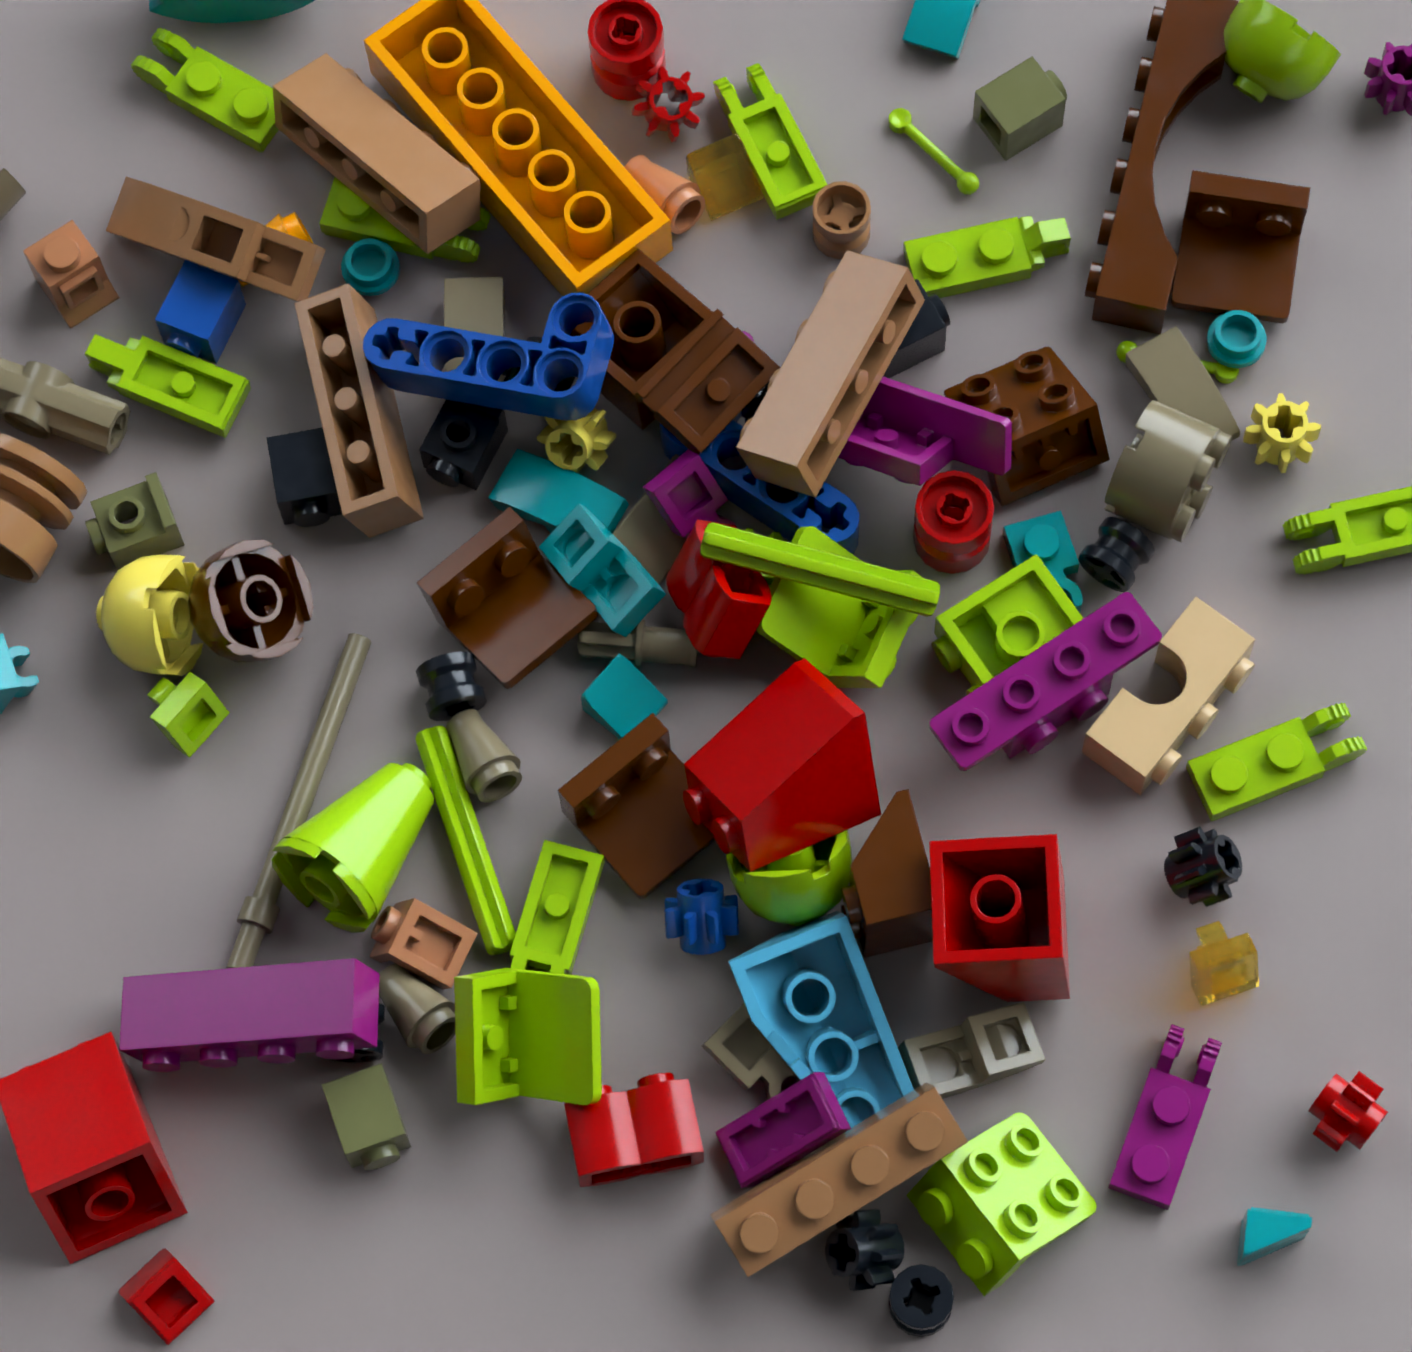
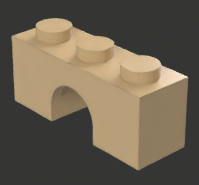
[1082,597,1255,796]

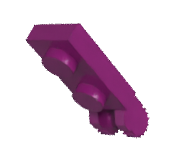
[1108,1024,1222,1210]

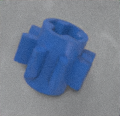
[664,879,739,955]

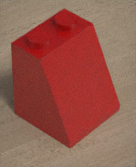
[683,658,881,872]
[929,834,1070,1002]
[0,1032,188,1264]

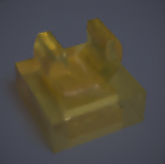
[1189,921,1259,1006]

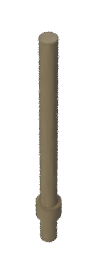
[226,633,371,969]

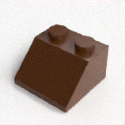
[570,249,713,430]
[841,789,933,958]

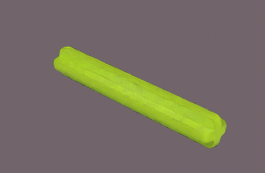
[700,522,940,617]
[415,725,516,955]

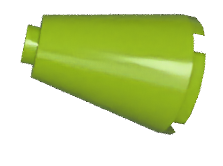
[271,763,434,933]

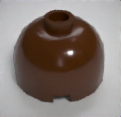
[188,539,314,663]

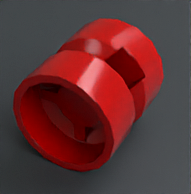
[587,0,666,101]
[913,470,994,574]

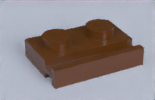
[634,308,781,455]

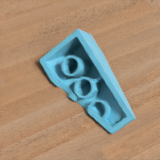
[728,911,914,1128]

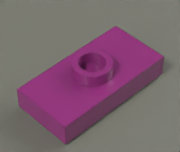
[715,1072,851,1189]

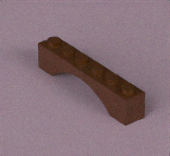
[1084,0,1238,335]

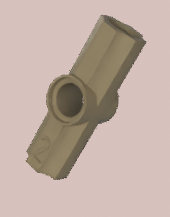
[0,357,131,455]

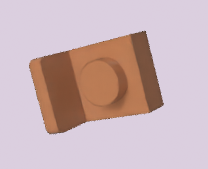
[370,898,478,990]

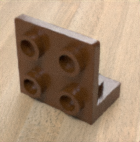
[1171,170,1310,323]
[944,347,1110,507]
[416,507,598,689]
[558,713,715,899]

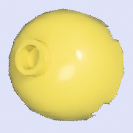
[96,555,203,676]

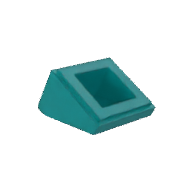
[581,653,668,740]
[1237,1207,1312,1266]

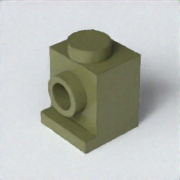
[85,472,185,570]

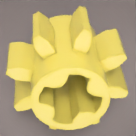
[1243,393,1321,473]
[537,408,616,473]

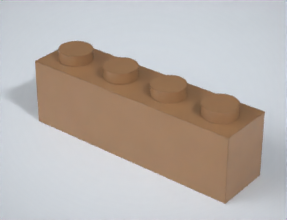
[273,53,481,254]
[736,250,925,497]
[294,283,424,538]
[710,1082,968,1277]

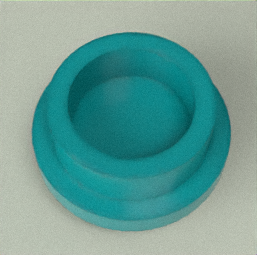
[341,238,400,296]
[1206,310,1267,368]

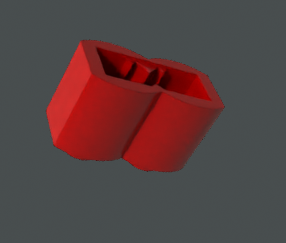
[666,519,771,659]
[564,1072,704,1187]

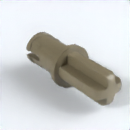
[577,620,698,668]

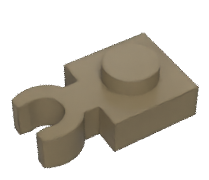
[702,1003,800,1100]

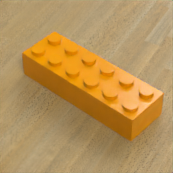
[364,0,673,296]

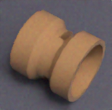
[813,181,871,259]

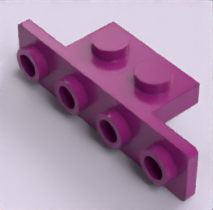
[838,377,1012,486]
[929,592,1162,771]

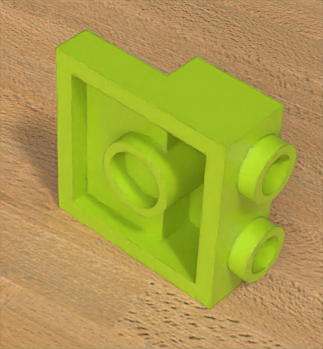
[931,554,1084,695]

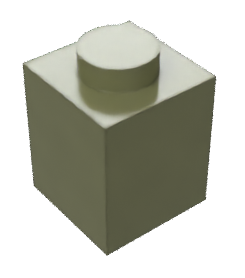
[973,56,1067,161]
[321,1063,411,1170]

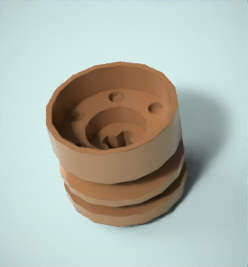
[0,433,88,583]

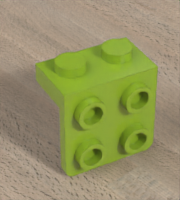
[756,526,923,688]
[454,968,602,1105]
[906,1112,1097,1296]

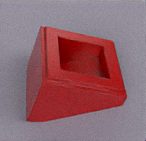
[118,1248,215,1345]

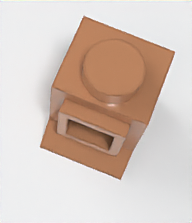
[23,219,120,329]

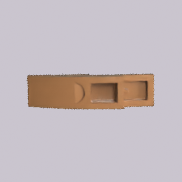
[106,176,326,302]

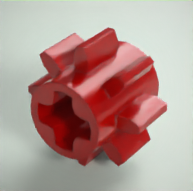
[631,66,705,142]
[1308,1071,1388,1152]

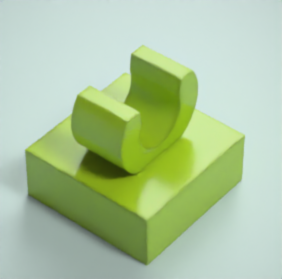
[147,672,230,758]

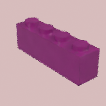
[119,958,380,1072]

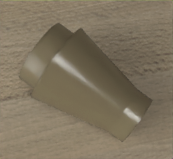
[446,709,522,802]
[379,963,455,1054]

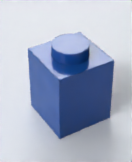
[155,260,246,364]

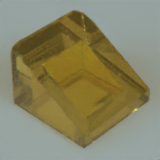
[686,133,764,221]

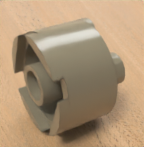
[1104,400,1232,542]

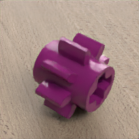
[1364,41,1412,116]

